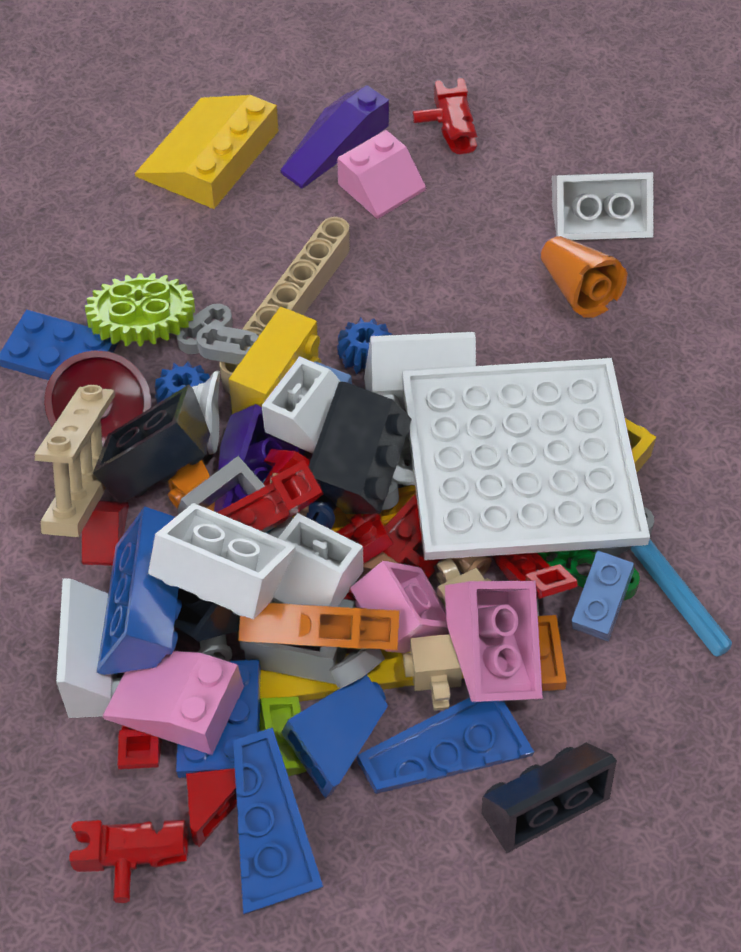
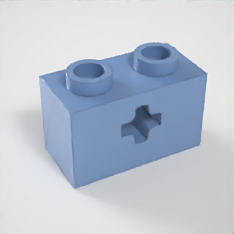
[571,550,634,642]

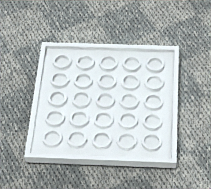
[402,358,650,560]

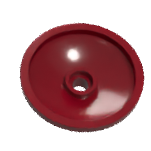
[44,351,151,448]

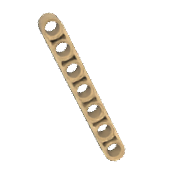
[220,217,350,394]

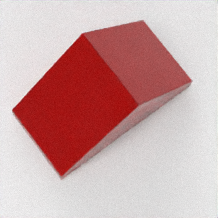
[82,501,129,566]
[186,768,237,847]

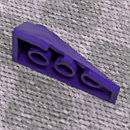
[280,85,389,189]
[214,404,305,512]

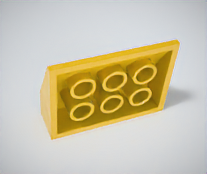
[135,95,278,209]

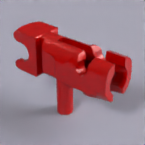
[412,78,477,154]
[69,820,189,903]

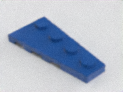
[356,697,534,794]
[233,728,323,915]

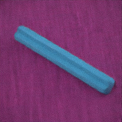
[631,540,732,657]

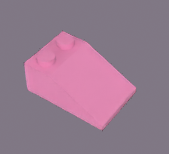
[445,581,543,702]
[103,651,244,755]

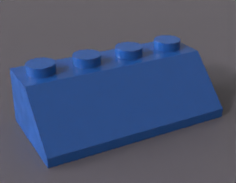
[96,506,182,675]

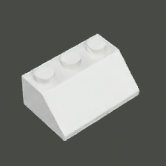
[552,172,653,240]
[364,332,476,410]
[148,503,296,619]
[57,578,122,718]

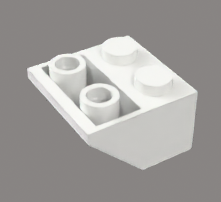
[262,356,341,454]
[272,513,364,607]

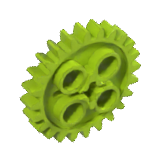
[85,273,195,346]

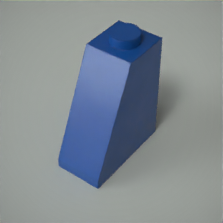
[281,674,388,799]

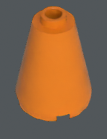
[541,236,628,318]

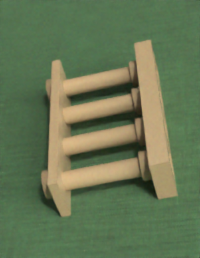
[35,385,115,537]

